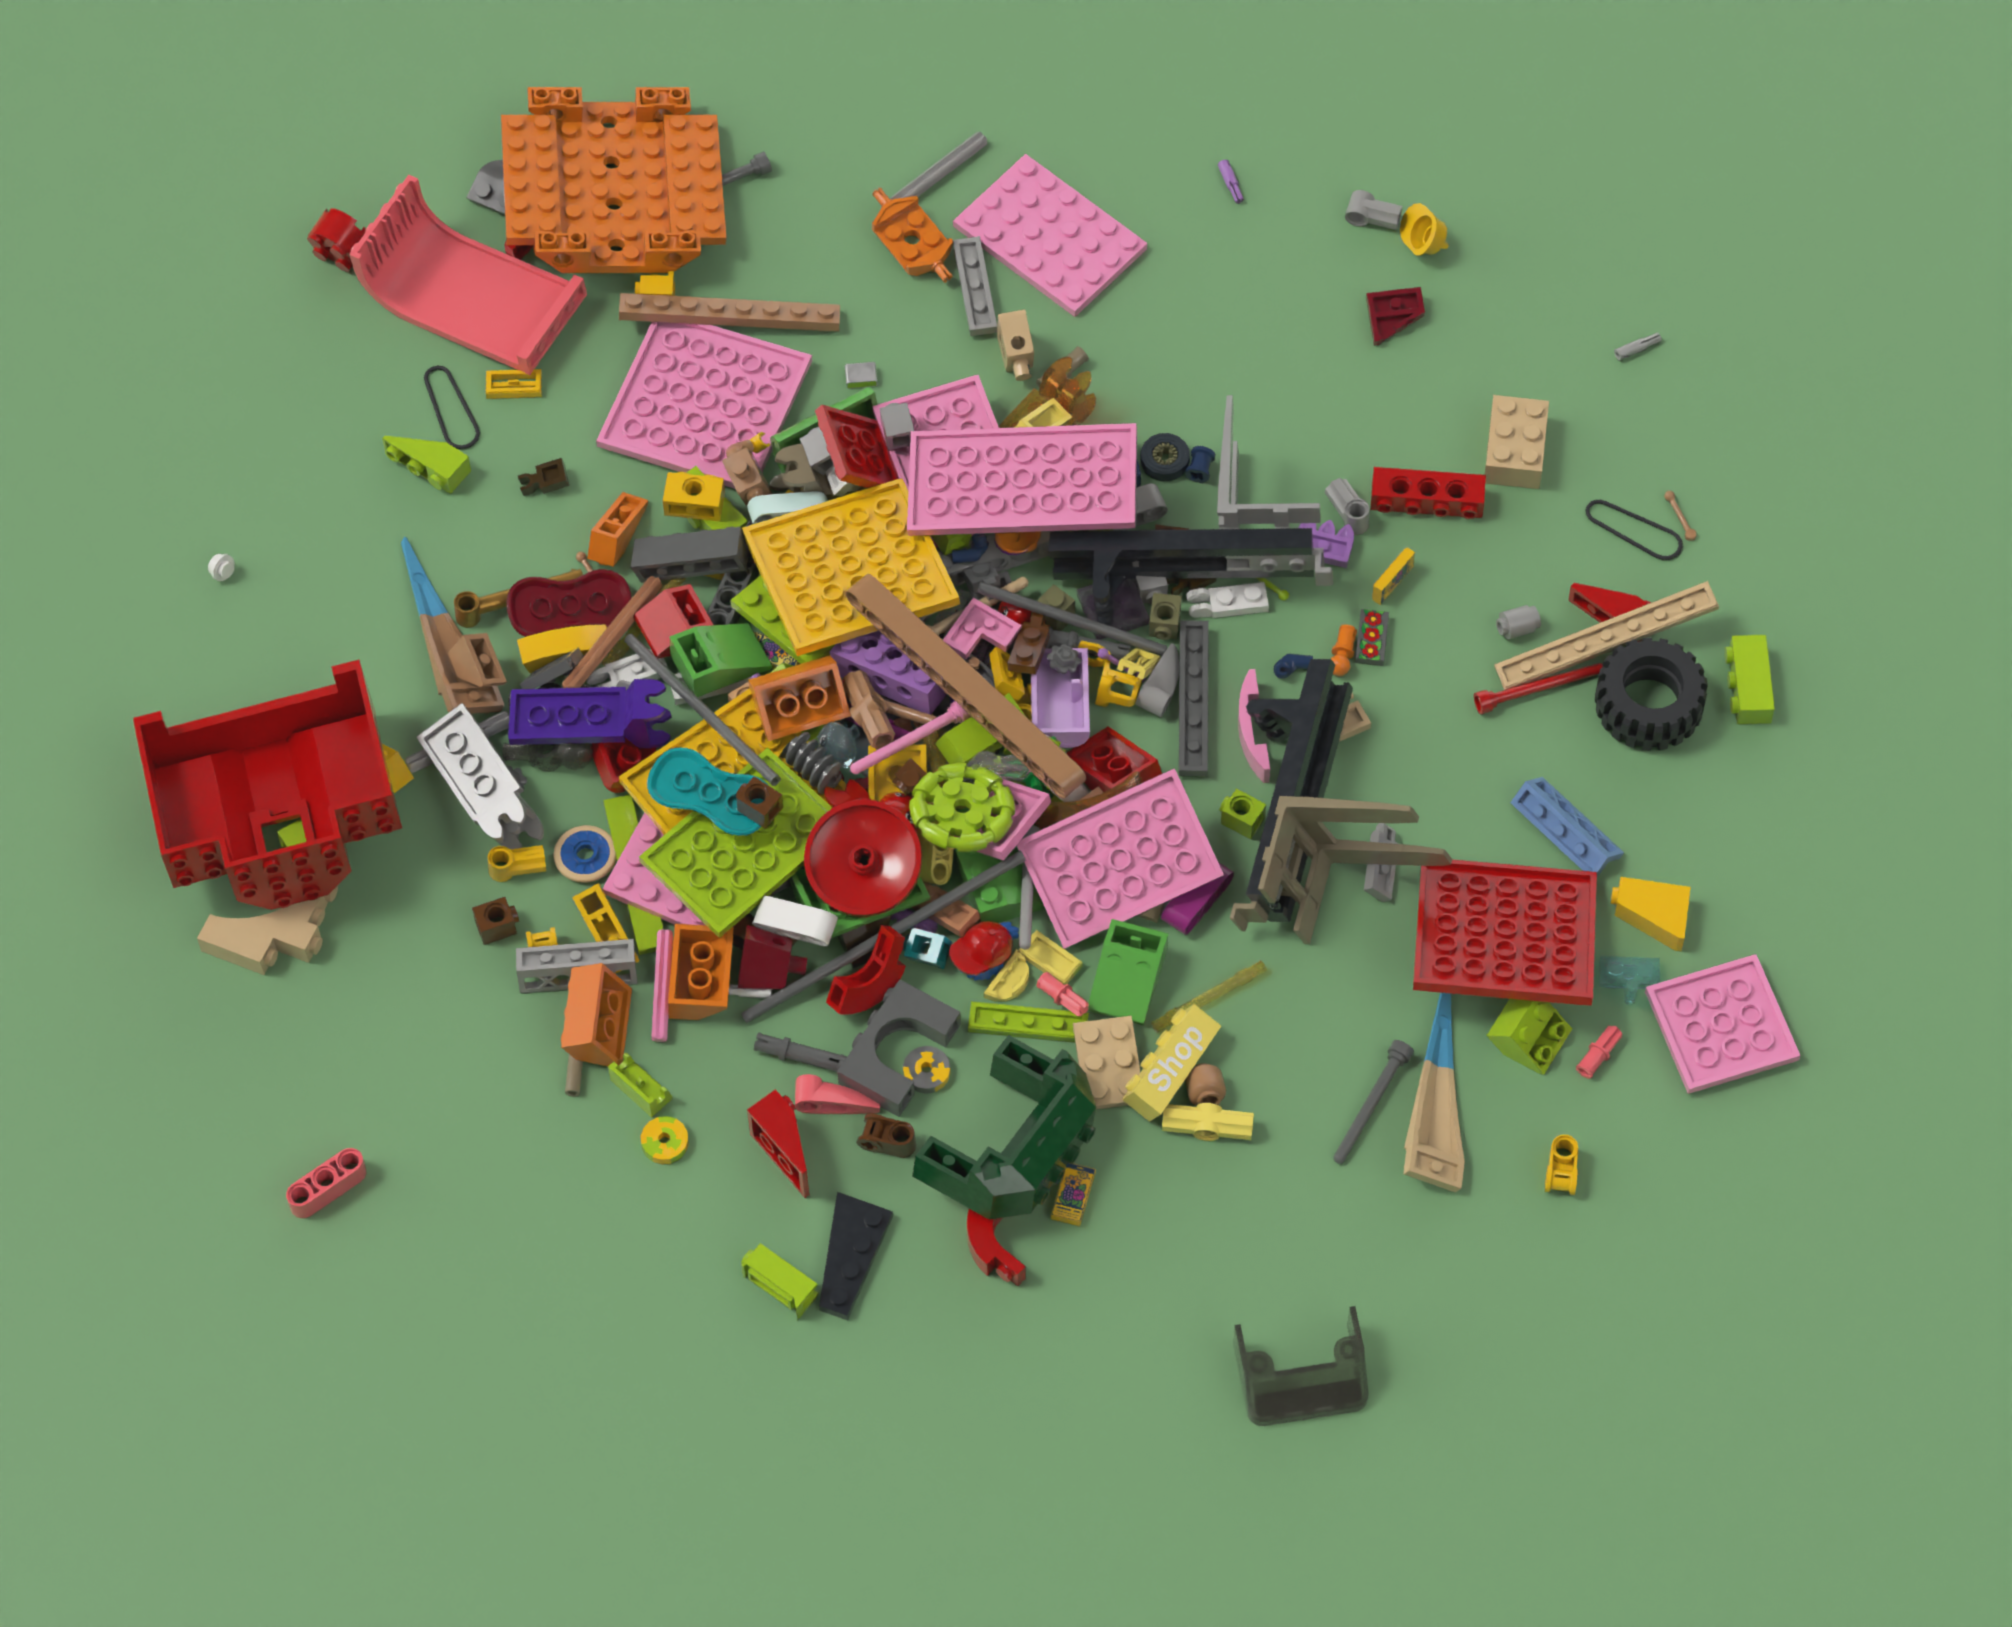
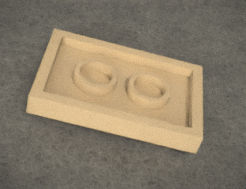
[1073,1016,1140,1109]

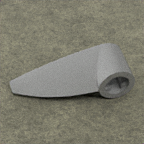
[1135,643,1179,717]

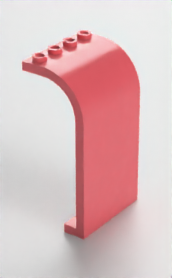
[350,175,587,375]

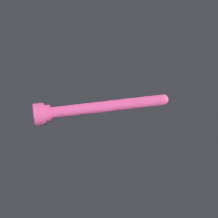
[850,701,972,774]

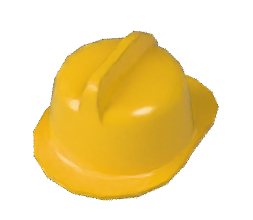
[1400,203,1449,256]

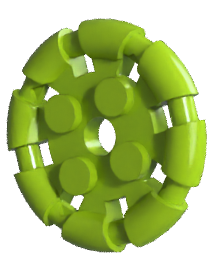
[909,763,1015,852]

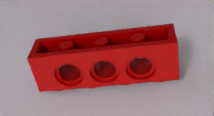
[1370,467,1486,519]

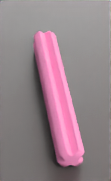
[651,929,673,1042]

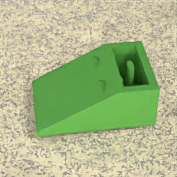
[669,623,772,697]
[1088,919,1168,1025]

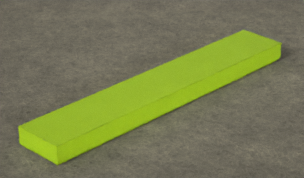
[603,794,663,955]

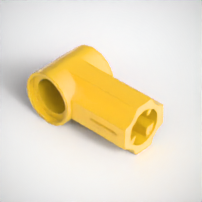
[488,845,546,882]

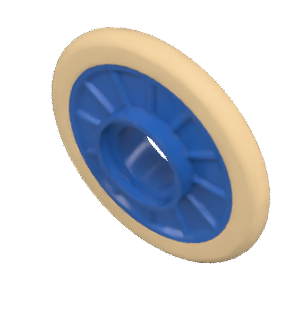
[553,825,617,883]

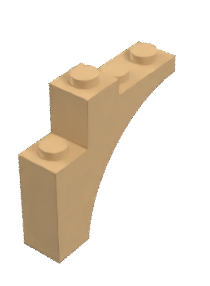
[197,886,338,975]

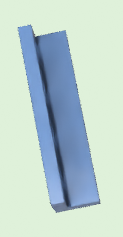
[1510,777,1624,877]

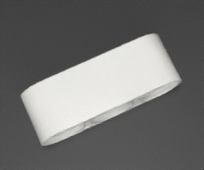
[752,896,838,946]

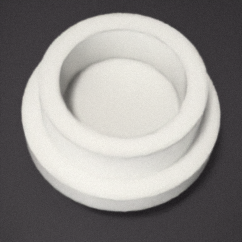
[208,554,235,581]

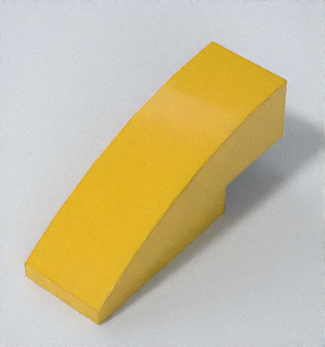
[517,625,613,673]

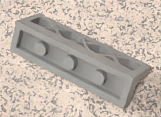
[516,939,637,993]

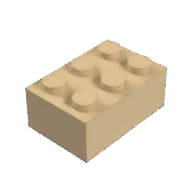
[1484,395,1549,489]

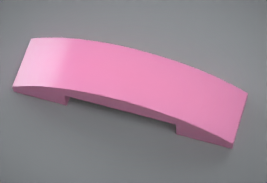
[1238,669,1270,783]

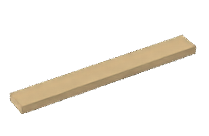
[1494,581,1719,690]

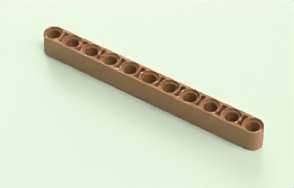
[845,574,1086,799]

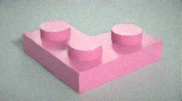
[943,597,1021,659]

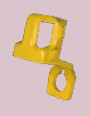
[1078,641,1142,707]

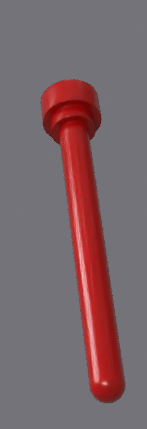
[1473,663,1603,715]

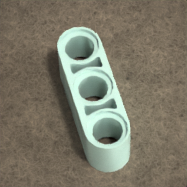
[747,491,828,524]

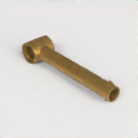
[454,569,583,628]

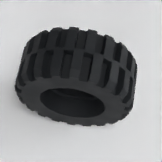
[1595,637,1708,751]

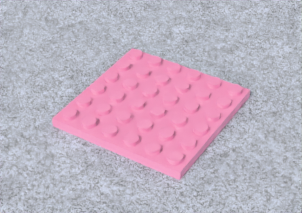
[596,322,812,489]

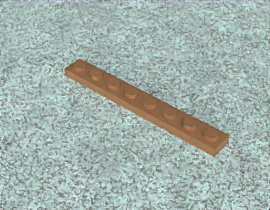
[619,293,840,332]

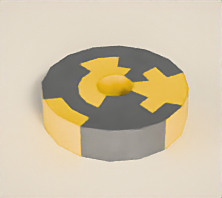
[903,1046,951,1094]

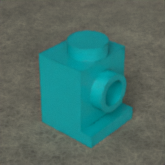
[903,928,952,969]

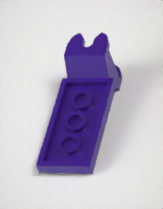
[508,679,672,749]

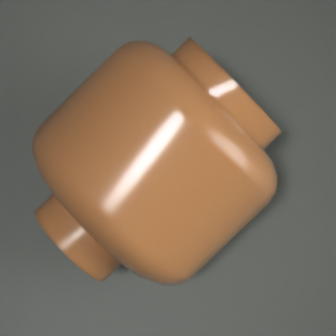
[1185,1063,1226,1106]

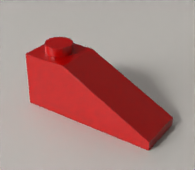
[1568,583,1651,642]

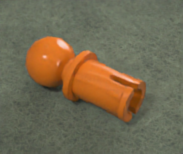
[1331,624,1357,677]

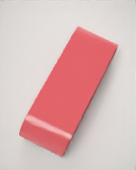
[286,1148,366,1218]

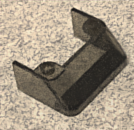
[1233,1306,1369,1426]

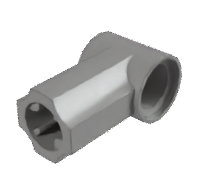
[1345,190,1403,230]
[1325,478,1369,535]

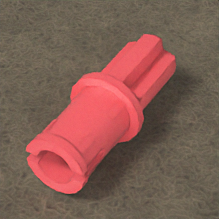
[1037,972,1089,1017]
[1576,1025,1623,1079]

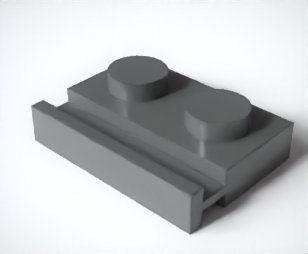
[520,647,584,689]

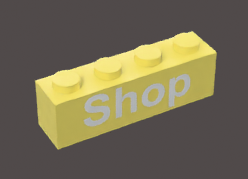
[1122,1004,1221,1122]

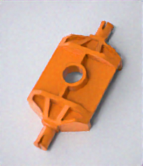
[872,188,953,283]

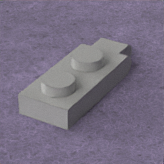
[1364,823,1398,902]

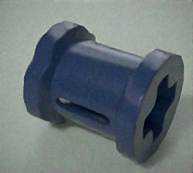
[1185,446,1216,483]

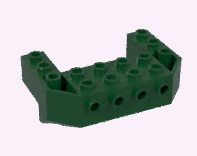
[912,1035,1097,1220]

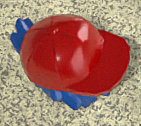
[949,921,1019,981]

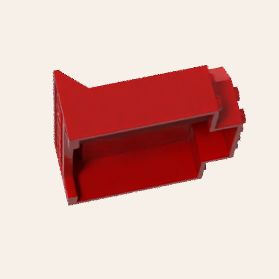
[133,659,402,910]

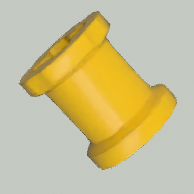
[526,927,558,947]

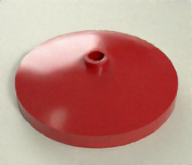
[804,799,922,917]

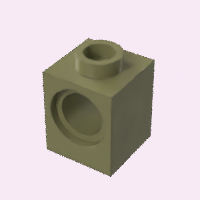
[1149,593,1182,640]

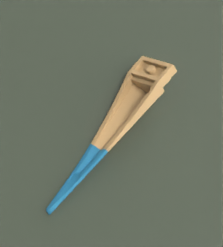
[1403,993,1465,1192]

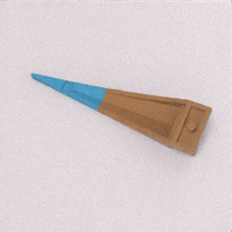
[401,536,505,714]

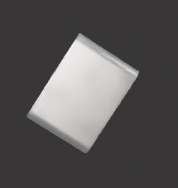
[845,362,878,389]

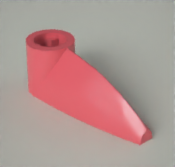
[795,1074,880,1114]

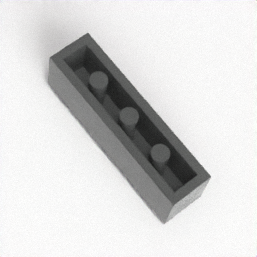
[631,527,749,583]

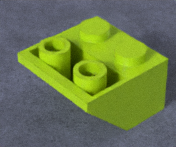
[1486,999,1572,1075]

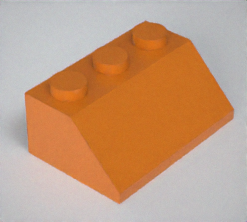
[748,655,851,741]
[668,924,734,1020]
[561,963,632,1067]

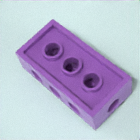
[830,630,947,715]

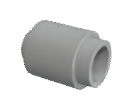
[1496,605,1541,640]

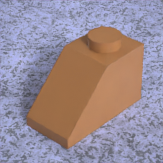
[448,633,507,687]

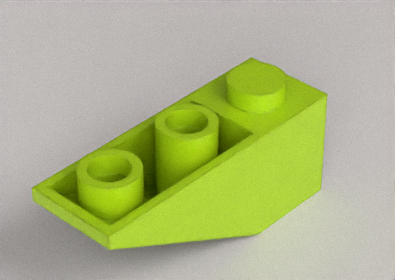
[382,435,471,494]

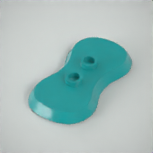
[647,747,769,835]

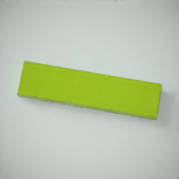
[968,1001,1089,1043]

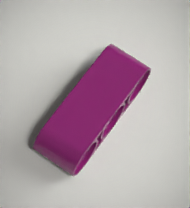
[1161,861,1234,935]

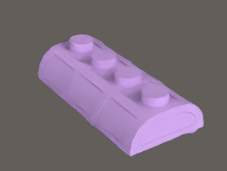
[1031,648,1090,748]

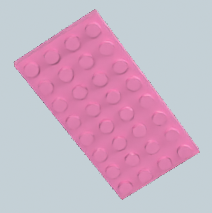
[907,423,1137,536]

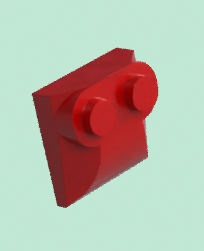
[592,737,657,793]

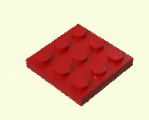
[815,404,899,488]

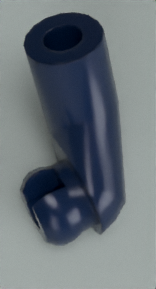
[952,533,989,564]
[1273,653,1313,678]

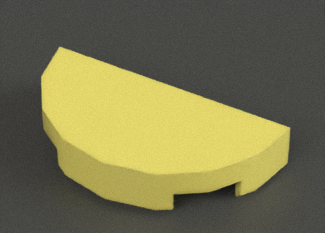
[984,949,1029,1002]

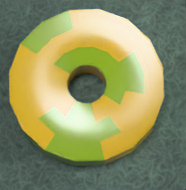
[641,1116,689,1164]

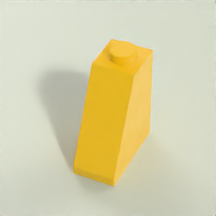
[1610,877,1691,952]

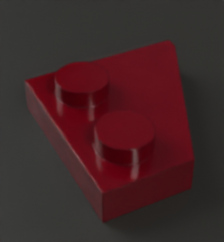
[1366,287,1425,346]

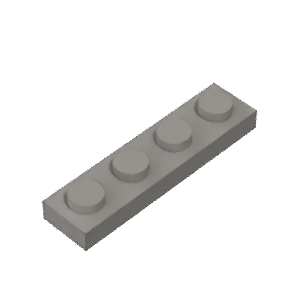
[953,236,997,336]

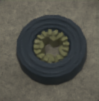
[1140,433,1190,481]

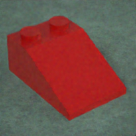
[1066,726,1162,798]
[747,1089,810,1198]

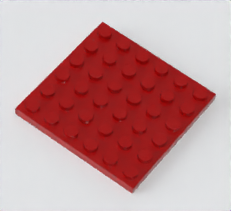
[1413,859,1597,1006]

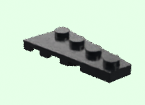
[819,1192,893,1321]

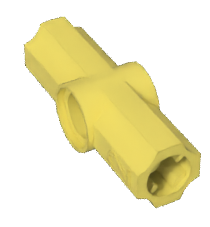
[1162,1103,1254,1141]

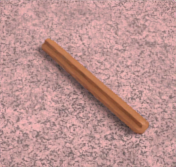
[562,576,662,688]

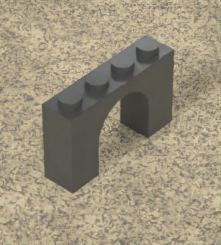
[836,980,961,1117]

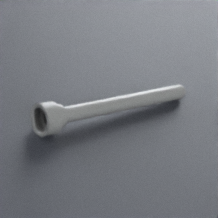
[1019,825,1040,950]

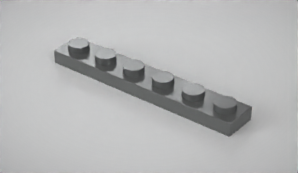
[1179,620,1209,776]

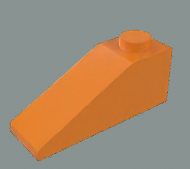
[587,492,648,567]

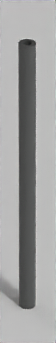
[977,582,1167,656]

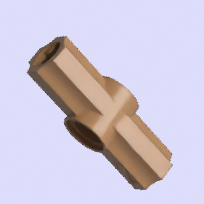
[843,670,895,750]

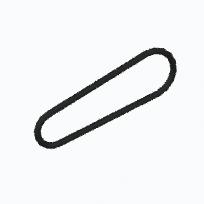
[424,365,480,449]
[1585,499,1683,560]

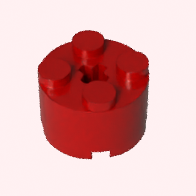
[307,208,366,272]

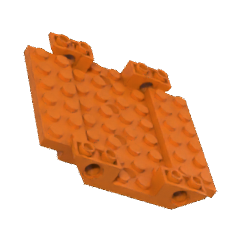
[501,87,726,273]

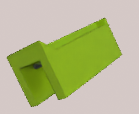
[741,1243,819,1321]

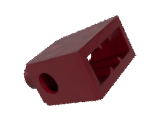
[737,926,808,989]

